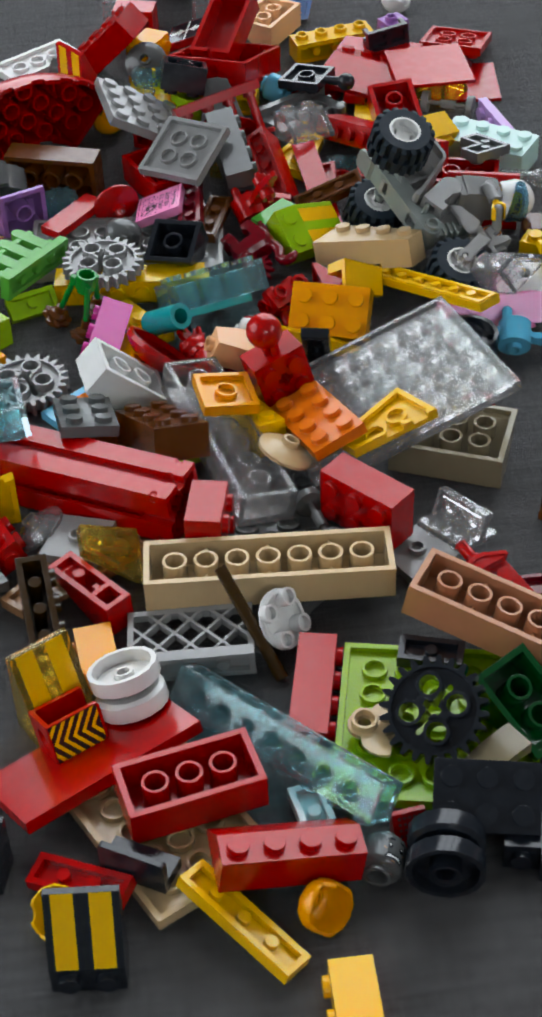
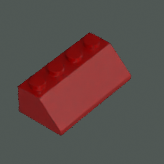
[207,818,368,893]

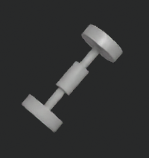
[420,90,476,119]

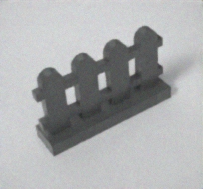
[250,86,346,137]

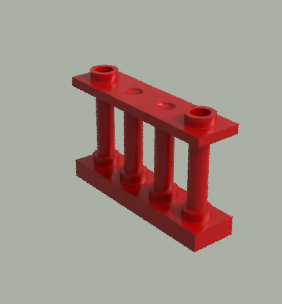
[171,78,276,137]

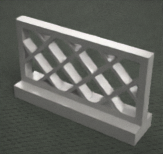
[127,602,257,681]

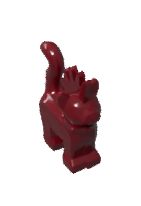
[220,220,298,290]

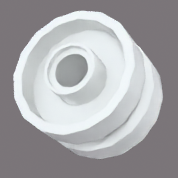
[86,646,169,725]

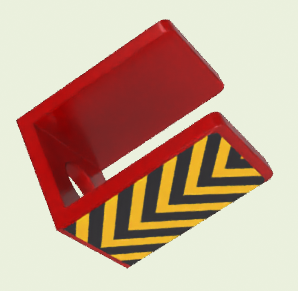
[28,686,109,765]

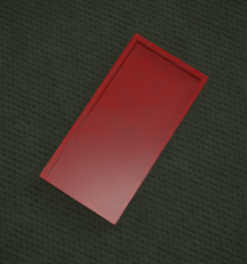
[0,699,203,835]

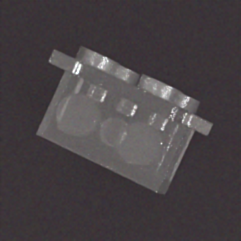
[417,486,497,551]

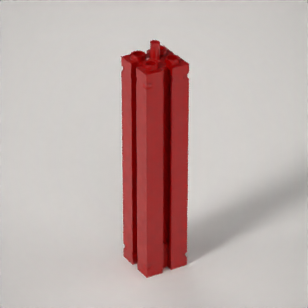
[0,418,198,540]

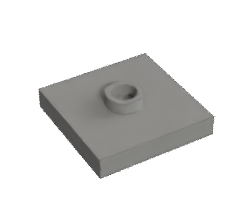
[39,514,118,569]
[394,521,460,584]

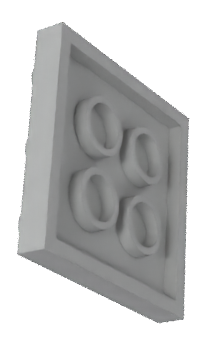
[138,115,231,186]

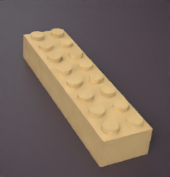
[143,526,396,611]

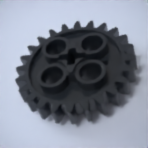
[379,654,491,767]

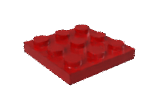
[419,25,492,59]

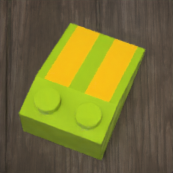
[267,201,341,266]

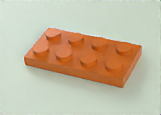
[270,380,368,462]

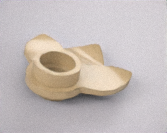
[348,704,403,758]

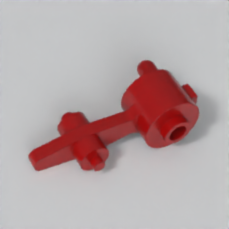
[230,170,278,225]

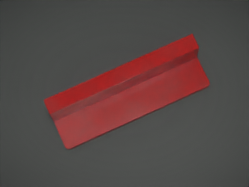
[246,125,299,200]

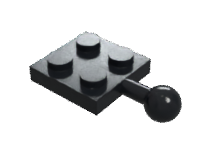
[278,63,355,94]

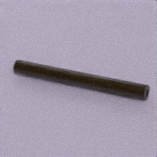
[215,565,288,682]

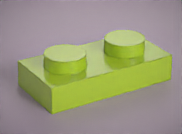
[4,284,59,324]

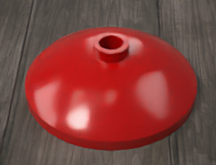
[127,326,197,376]

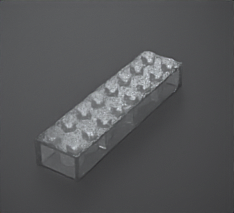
[161,357,298,527]

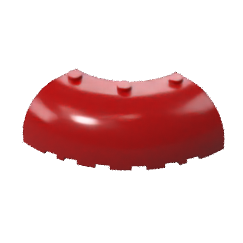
[0,72,103,160]

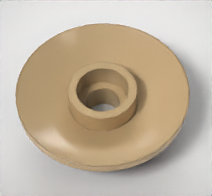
[258,432,312,471]

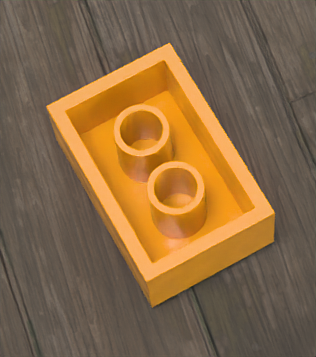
[288,281,374,344]

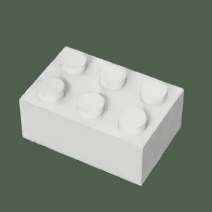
[75,337,170,410]

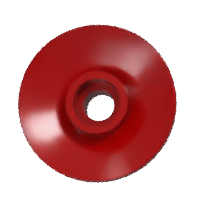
[93,184,139,218]

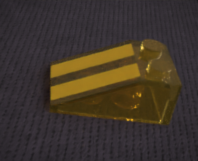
[5,627,92,748]

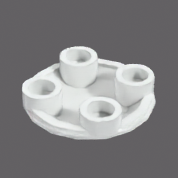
[258,587,311,650]

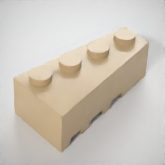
[312,222,426,268]

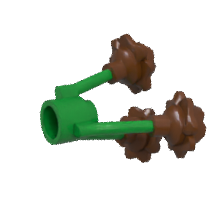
[42,268,108,345]

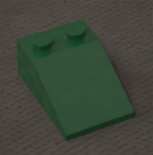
[474,643,542,762]

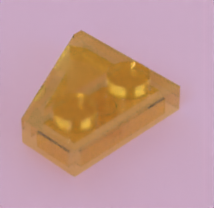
[76,524,143,584]

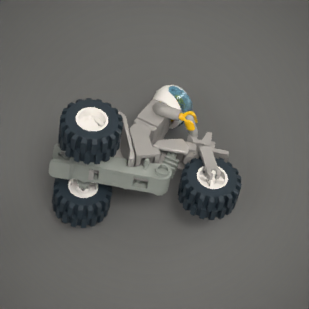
[343,107,535,289]

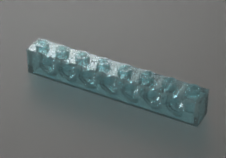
[169,665,404,826]

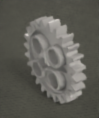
[62,236,144,291]
[0,354,70,417]

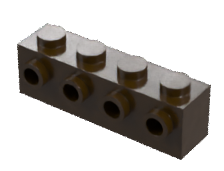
[14,553,72,683]

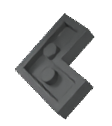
[460,133,510,165]

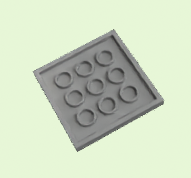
[94,77,176,141]

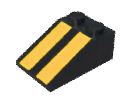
[41,885,129,994]

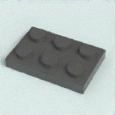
[53,394,120,438]

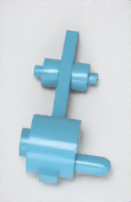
[497,306,542,355]

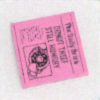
[135,183,185,229]

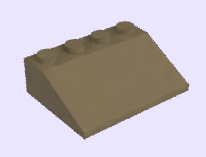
[388,392,518,489]

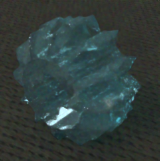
[44,186,78,219]

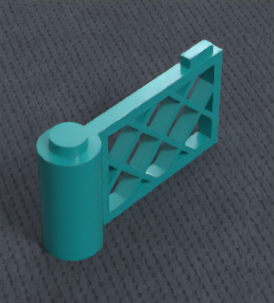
[141,293,252,336]

